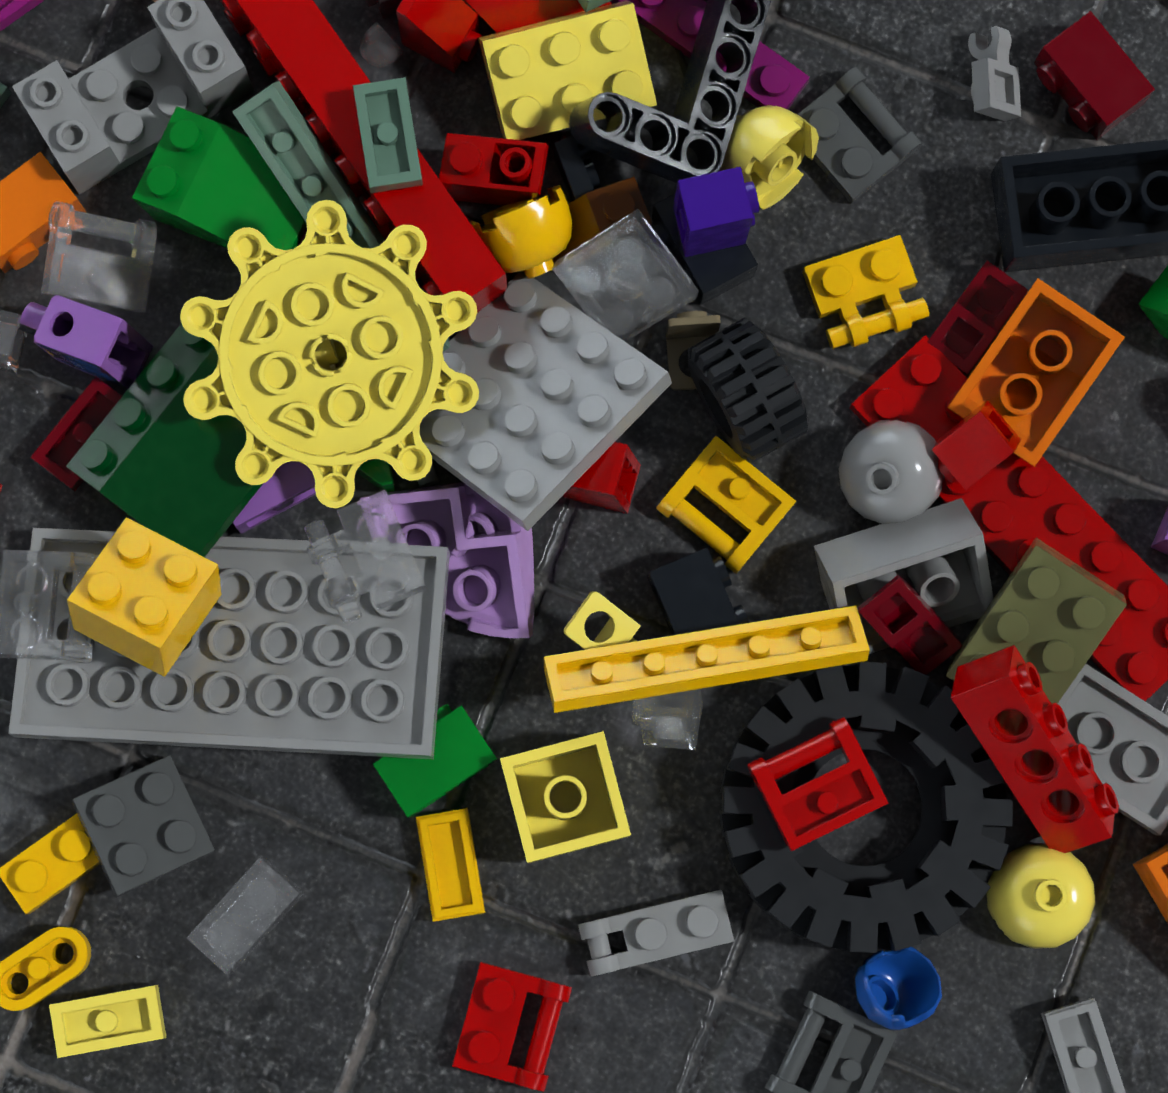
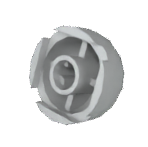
[839,420,944,524]

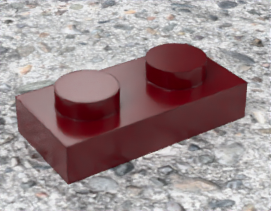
[31,376,122,492]

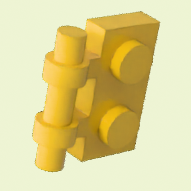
[802,235,929,349]

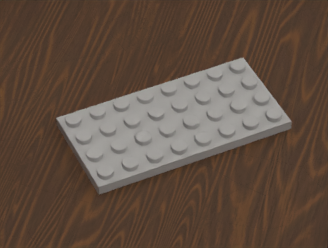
[8,528,450,759]

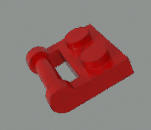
[747,717,888,851]
[452,962,573,1092]

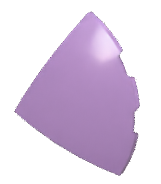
[360,482,534,638]

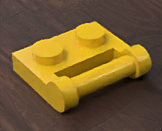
[656,436,796,574]

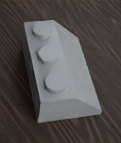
[814,498,993,654]

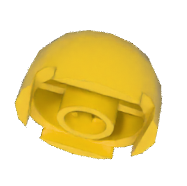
[470,185,572,279]

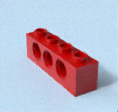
[951,645,1119,853]

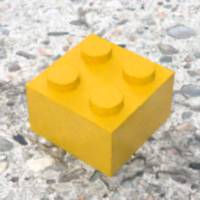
[67,517,222,677]

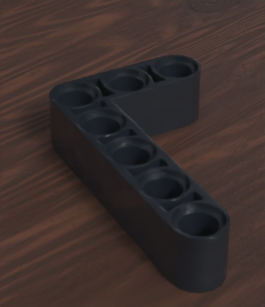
[569,0,771,183]

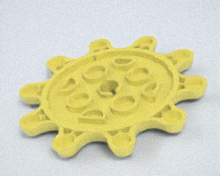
[180,200,479,509]

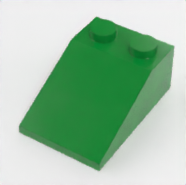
[132,106,307,250]

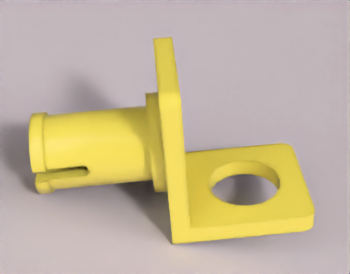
[564,591,641,650]

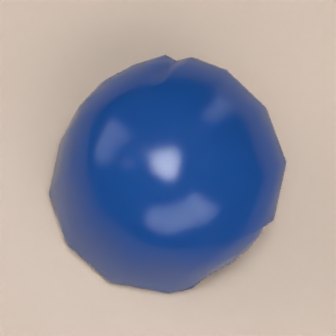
[855,947,942,1030]

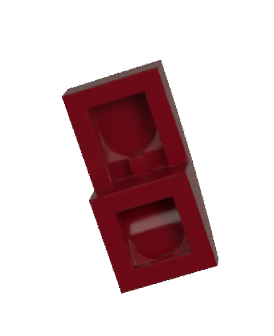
[927,260,1029,374]
[857,575,963,675]

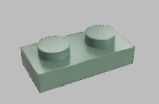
[353,77,423,193]

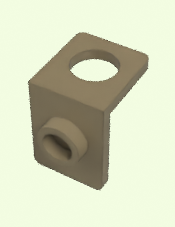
[665,311,721,391]

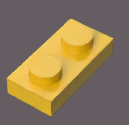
[0,814,100,914]

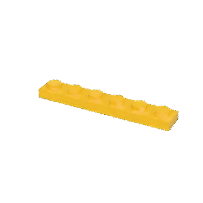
[544,605,870,713]

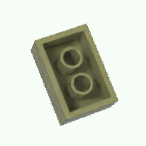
[946,538,1127,711]

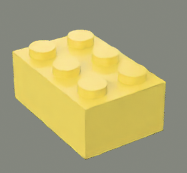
[478,0,657,140]

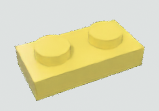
[49,985,167,1058]

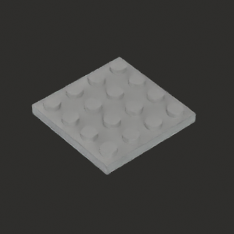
[420,271,672,531]

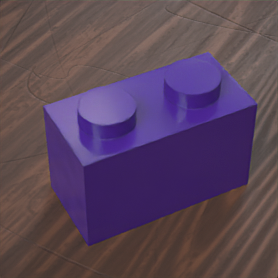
[673,166,759,257]

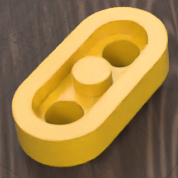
[0,927,91,1011]

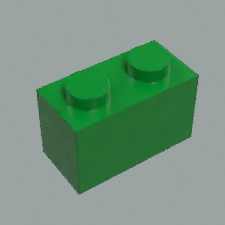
[373,704,497,818]

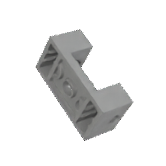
[12,0,254,195]

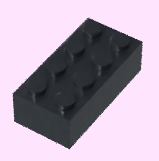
[991,139,1168,272]

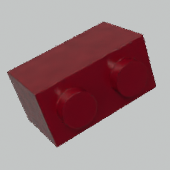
[1034,11,1155,140]

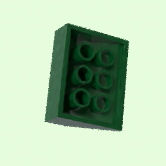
[66,323,263,557]

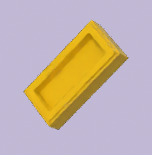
[416,808,486,922]

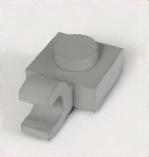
[968,26,1021,121]

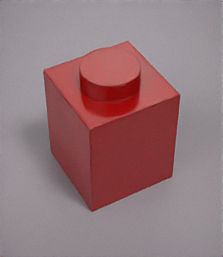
[932,400,1021,490]

